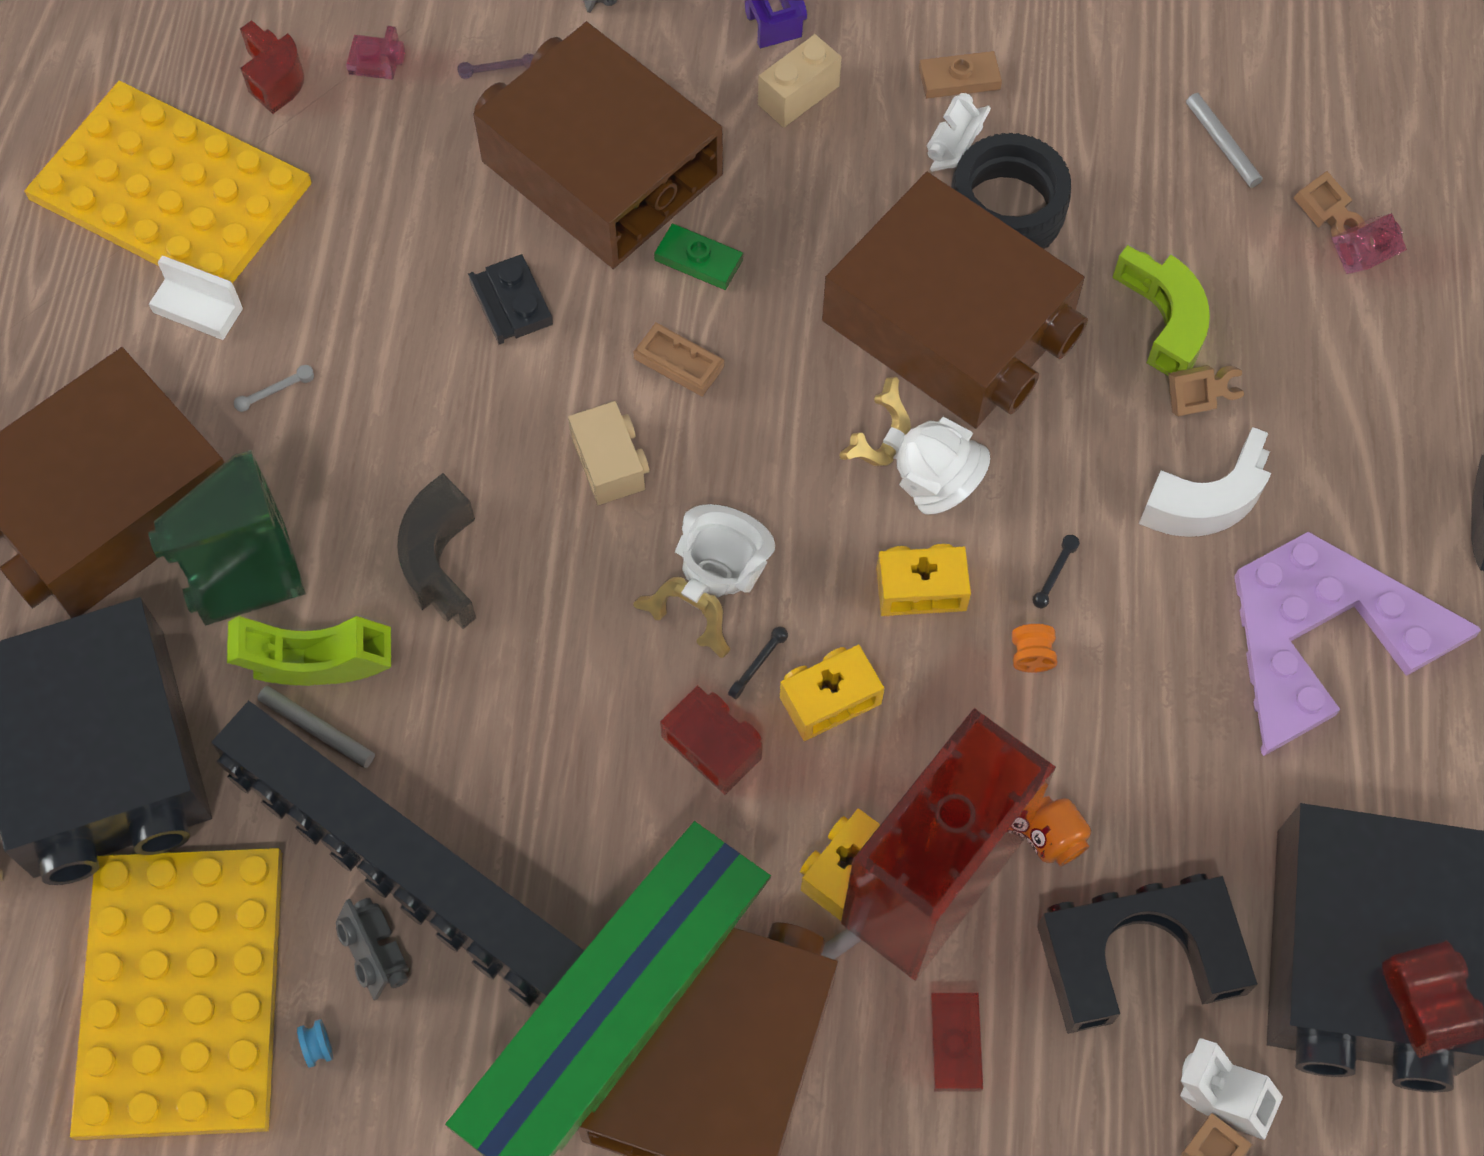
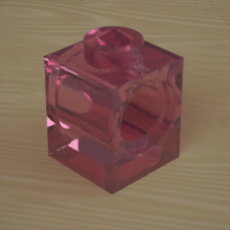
[1332,213,1407,274]

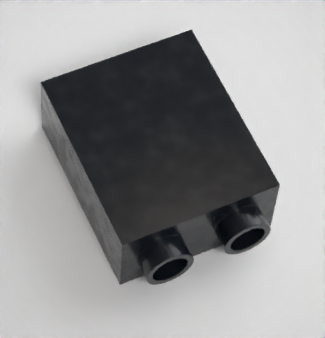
[0,597,212,885]
[1266,803,1484,1093]

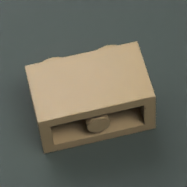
[758,34,841,127]
[568,401,649,505]

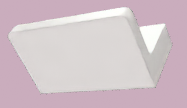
[149,256,243,340]

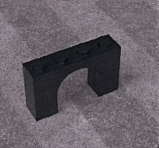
[1037,873,1258,1034]

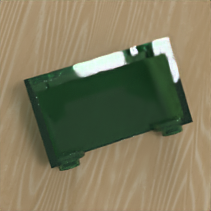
[148,449,306,626]

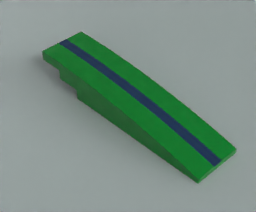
[445,821,771,1156]

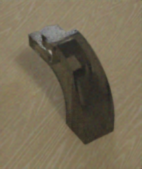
[397,473,476,629]

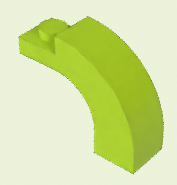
[1112,245,1210,377]
[227,616,391,686]

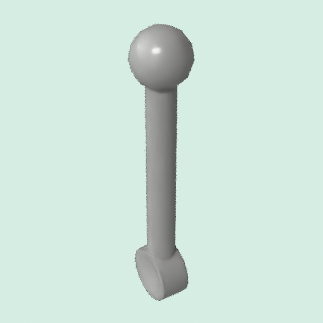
[234,365,314,412]

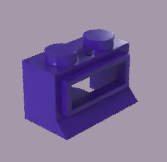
[745,0,807,49]

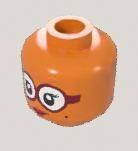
[1022,796,1091,867]

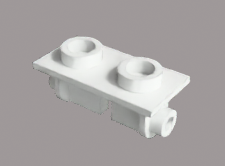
[927,93,991,172]

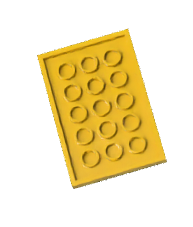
[24,80,312,283]
[70,848,283,1140]

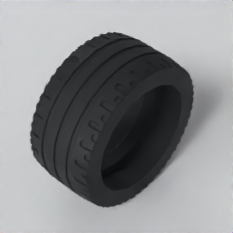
[951,133,1071,249]

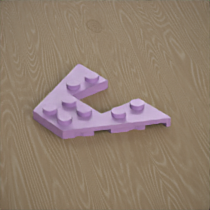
[1234,532,1481,756]

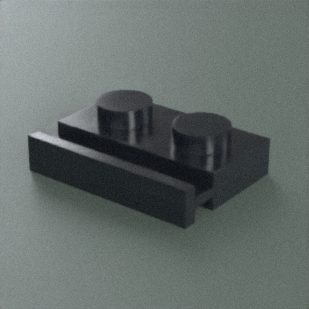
[468,254,553,345]

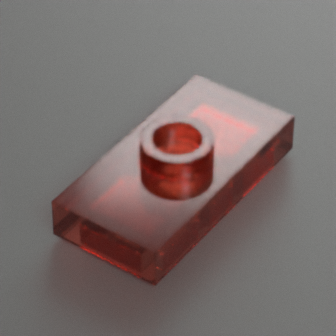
[930,993,983,1092]

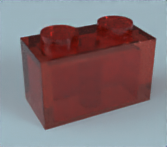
[660,685,762,795]

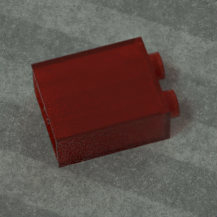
[841,708,1056,981]

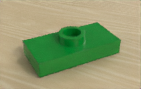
[654,223,743,290]

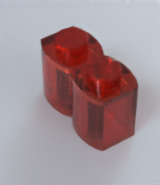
[1382,941,1484,1058]

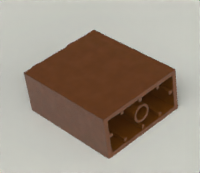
[473,21,723,269]
[822,171,1088,429]
[0,347,242,618]
[578,922,838,1156]

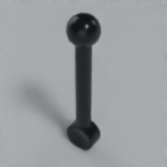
[1032,534,1080,609]
[728,626,788,700]

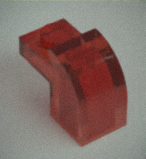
[240,20,304,114]

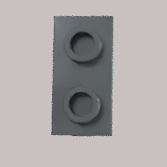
[336,898,409,1000]

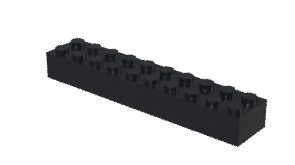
[211,700,585,1008]

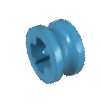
[297,1019,333,1068]

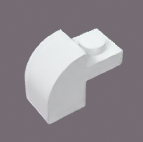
[1180,1038,1283,1140]

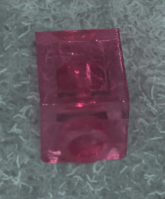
[346,26,405,80]

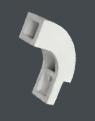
[1139,427,1271,537]

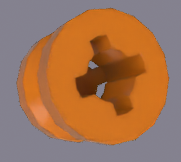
[1012,624,1058,673]

